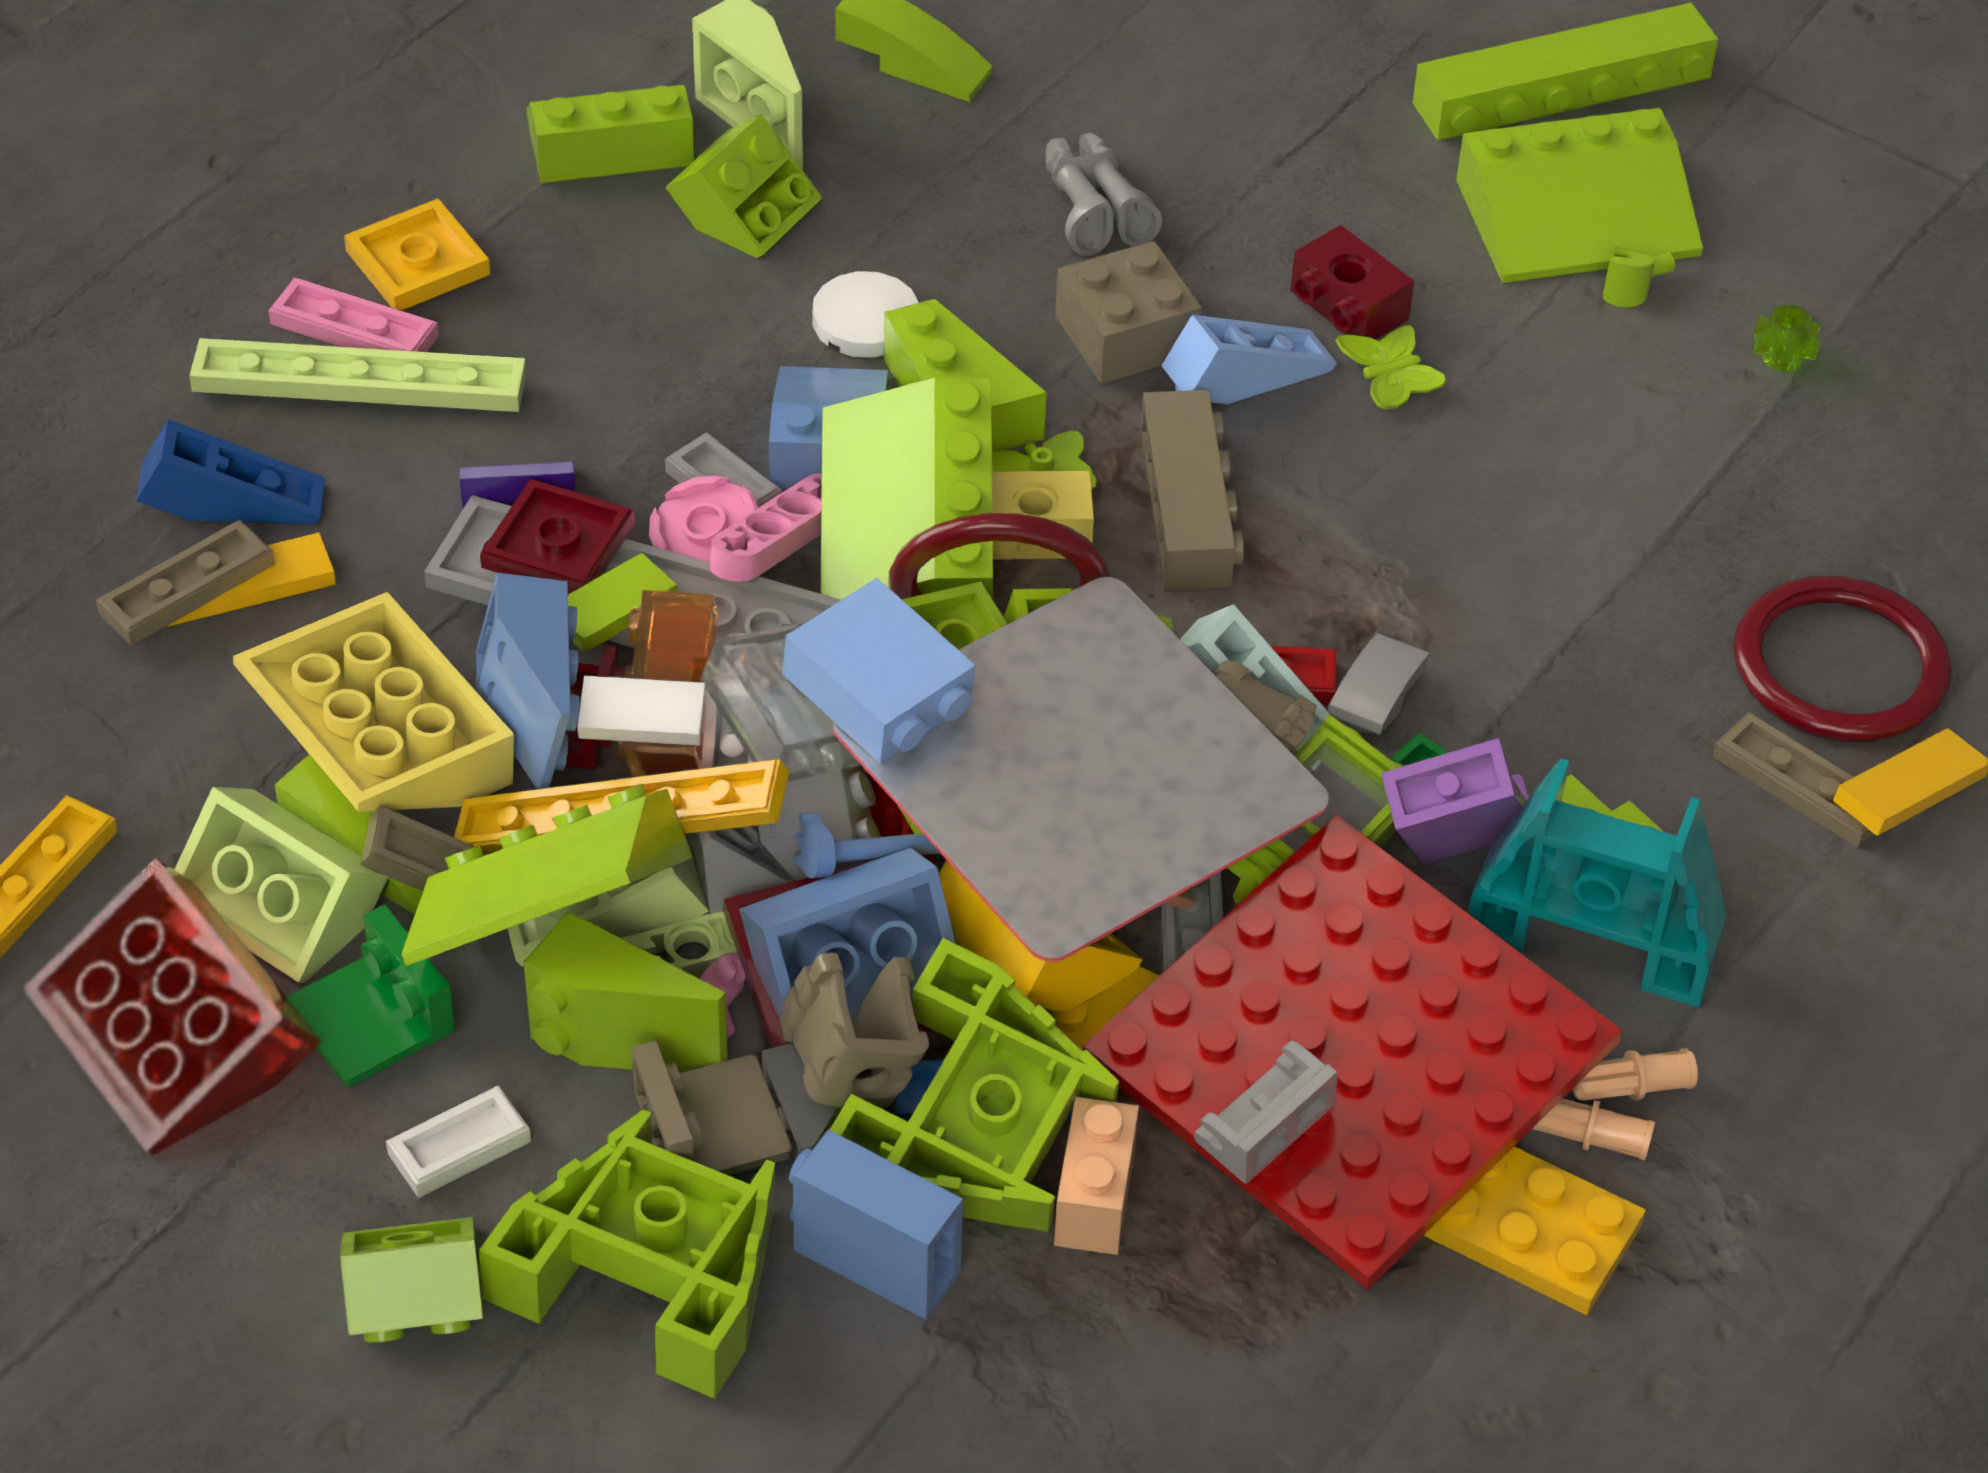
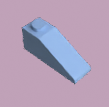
[1161,315,1337,404]

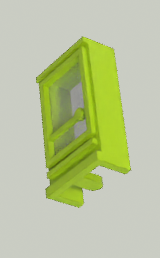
[1227,714,1403,905]

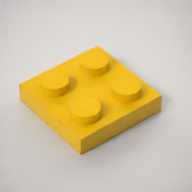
[344,198,490,311]

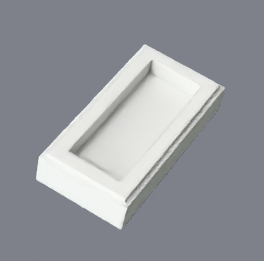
[577,676,706,746]
[386,1085,531,1198]

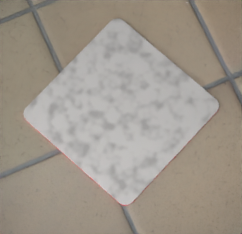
[833,577,1329,962]

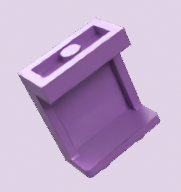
[1381,738,1529,865]

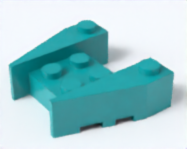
[1468,758,1727,1007]

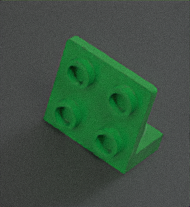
[284,904,455,1087]

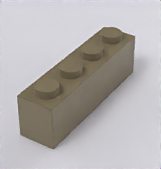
[1140,390,1244,591]

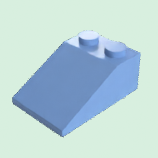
[769,366,888,490]

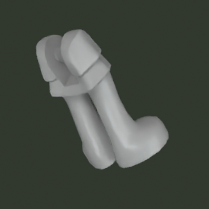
[1045,132,1163,256]

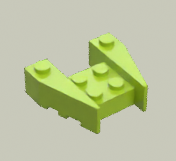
[830,938,1119,1232]
[479,1109,775,1399]

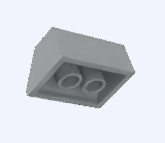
[740,700,881,881]

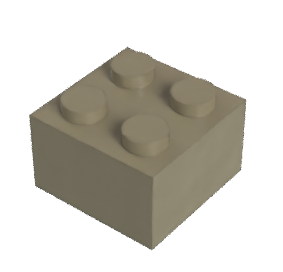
[1055,241,1202,384]

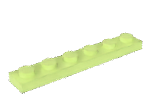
[189,338,526,412]

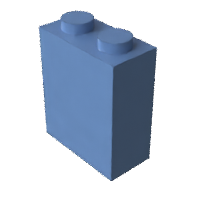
[789,1130,963,1320]

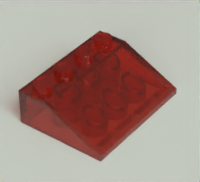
[23,858,322,1156]

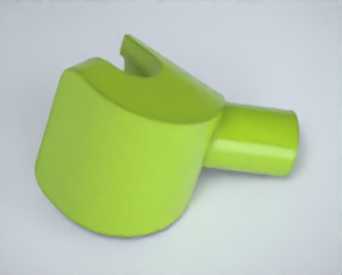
[1603,247,1675,308]

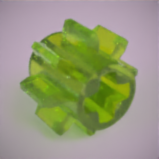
[1753,305,1820,372]

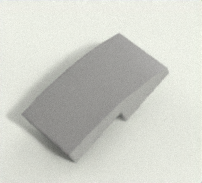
[1327,633,1430,735]

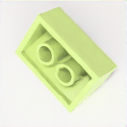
[163,787,388,983]

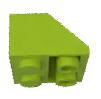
[665,114,823,258]

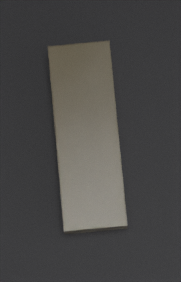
[96,519,275,646]
[1712,712,1873,848]

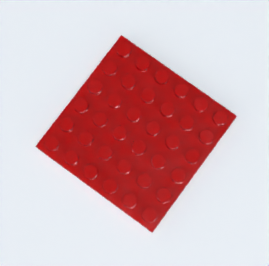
[1083,814,1622,1290]

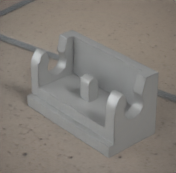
[1195,1040,1337,1184]

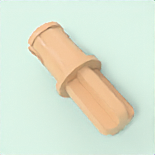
[1572,1048,1698,1101]
[1532,1099,1655,1161]

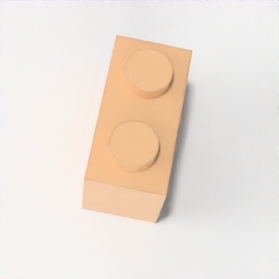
[1054,1097,1139,1255]

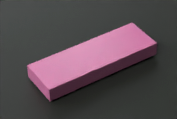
[268,277,439,352]

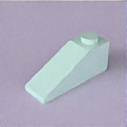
[1180,604,1329,773]

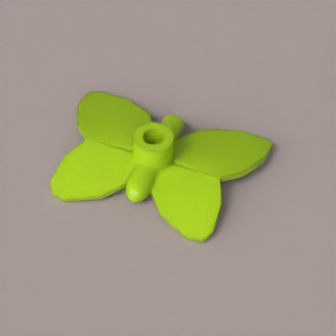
[1335,325,1447,409]
[992,430,1097,490]

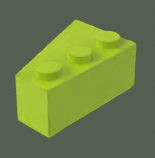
[884,299,1047,451]

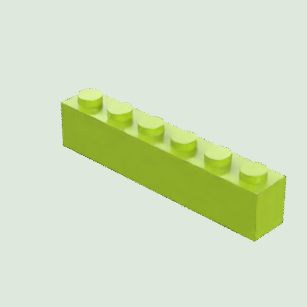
[1413,3,1718,141]

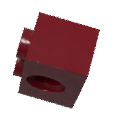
[1290,225,1414,340]

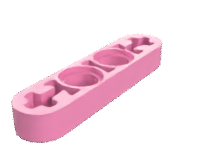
[709,473,822,582]

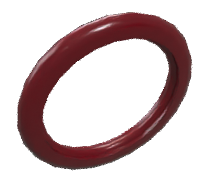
[888,513,1110,599]
[1733,576,1952,742]

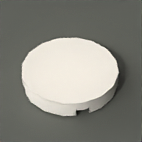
[812,271,919,358]

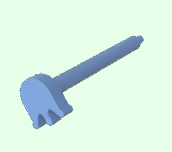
[793,813,941,879]

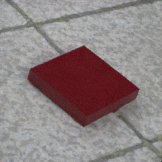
[480,478,635,595]

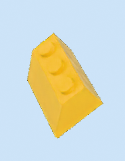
[939,860,1143,1013]

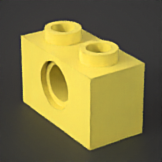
[992,471,1094,560]

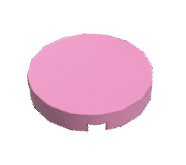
[649,475,758,562]

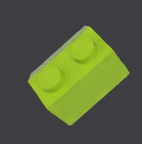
[340,1217,483,1342]

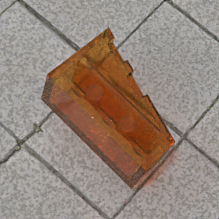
[618,590,718,777]

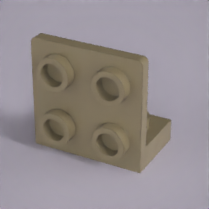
[631,1040,792,1176]

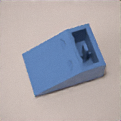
[476,573,580,789]

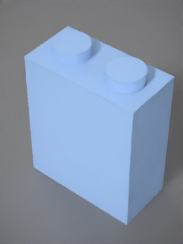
[782,578,976,764]

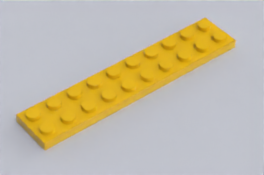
[1044,966,1646,1316]

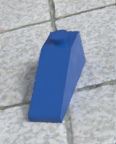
[136,419,325,525]

